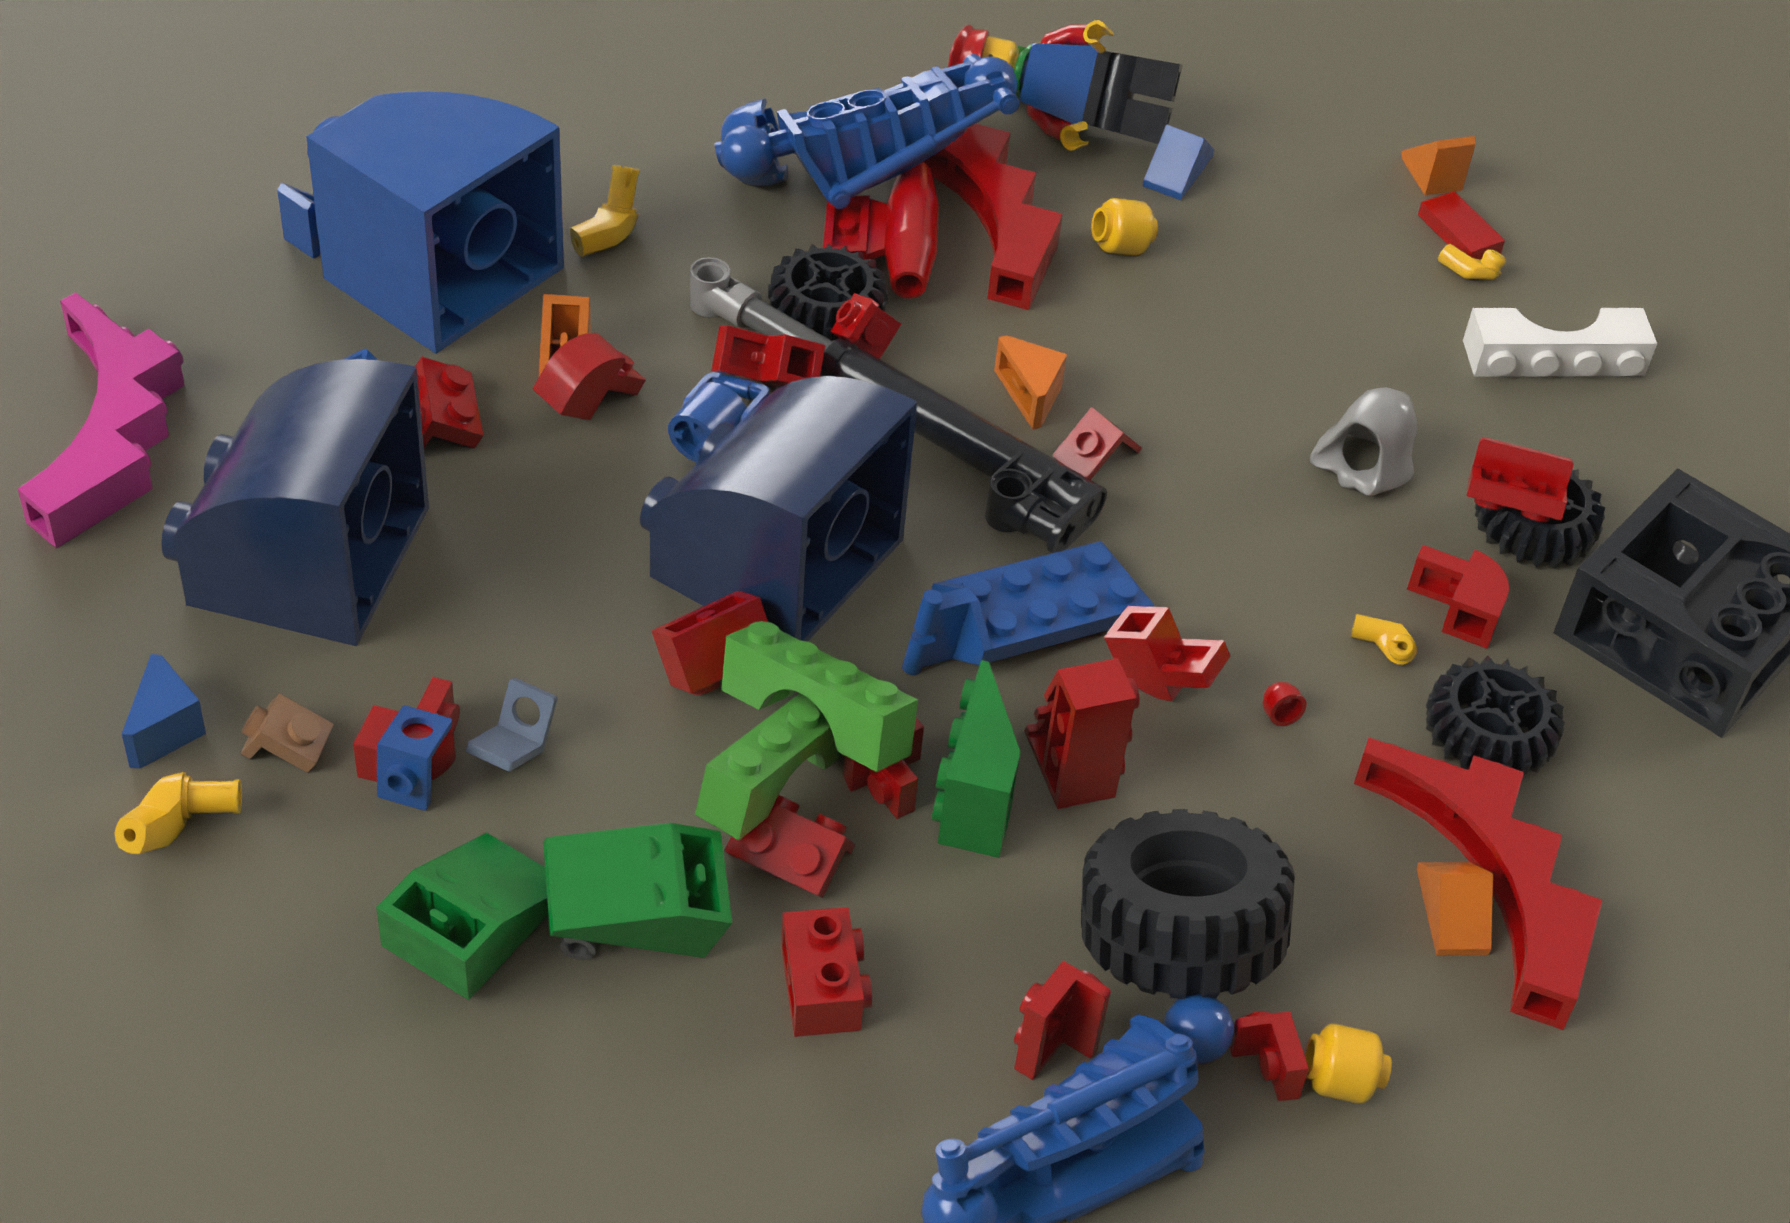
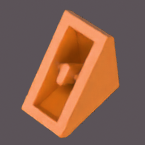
[1401,136,1476,195]
[539,294,591,376]
[994,335,1067,430]
[1416,862,1493,956]

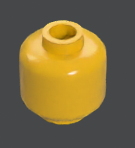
[1091,198,1158,256]
[1304,1023,1392,1104]

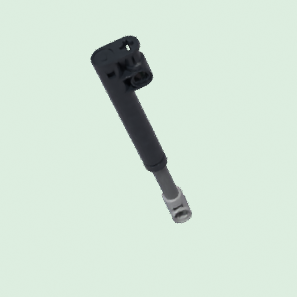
[689,257,1107,553]

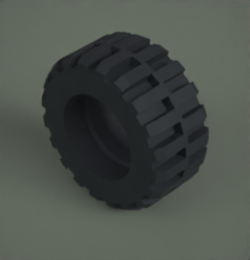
[1081,809,1295,999]

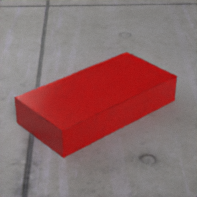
[1418,191,1505,260]

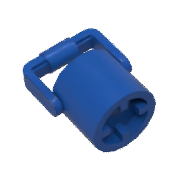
[668,372,770,463]

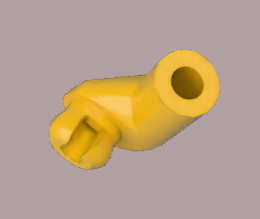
[1351,614,1417,665]

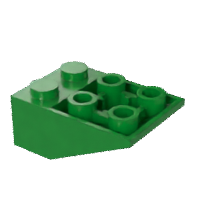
[932,660,1021,858]
[543,822,733,958]
[376,832,549,1000]

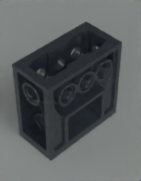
[1553,468,1790,738]

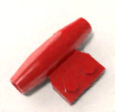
[823,162,939,299]

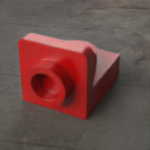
[830,293,901,359]
[1229,1011,1309,1102]

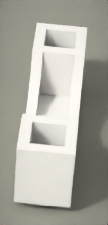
[1463,308,1657,377]

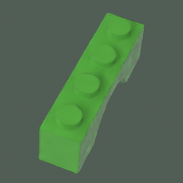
[722,621,918,772]
[695,693,843,840]

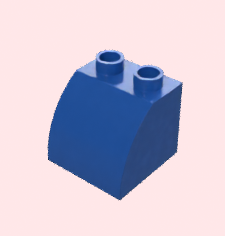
[306,91,564,354]

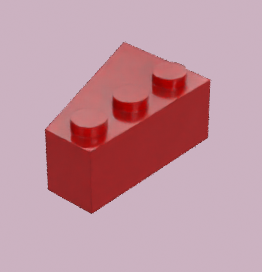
[1024,658,1140,809]

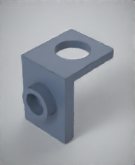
[465,678,558,771]

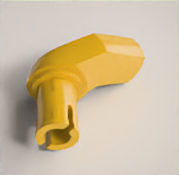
[570,165,640,257]
[114,772,242,854]

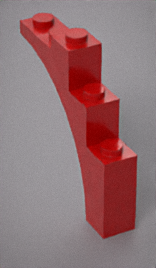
[923,124,1063,310]
[1354,737,1602,1030]

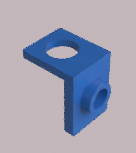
[377,705,452,811]

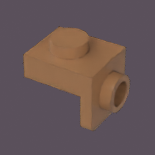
[241,693,334,773]

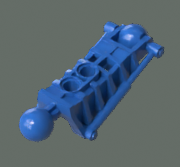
[720,54,1019,209]
[921,994,1235,1223]

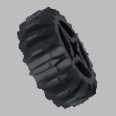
[768,243,888,340]
[1474,469,1605,569]
[1426,656,1565,777]

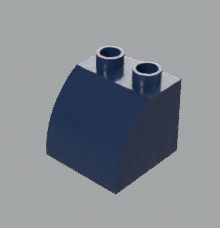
[161,359,429,646]
[640,376,917,642]

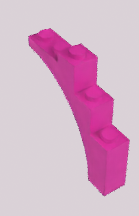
[18,292,185,548]

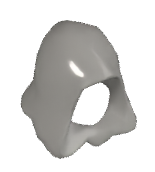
[1310,387,1418,496]

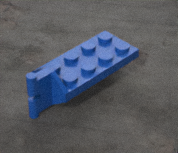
[902,541,1154,675]

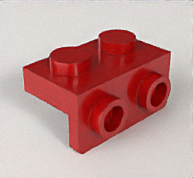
[415,356,484,448]
[1466,437,1574,522]
[724,795,856,898]
[1013,960,1111,1080]

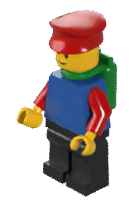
[948,20,1183,151]

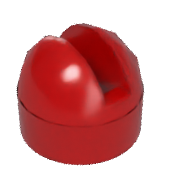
[1262,682,1307,726]

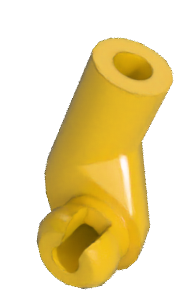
[1438,244,1506,280]

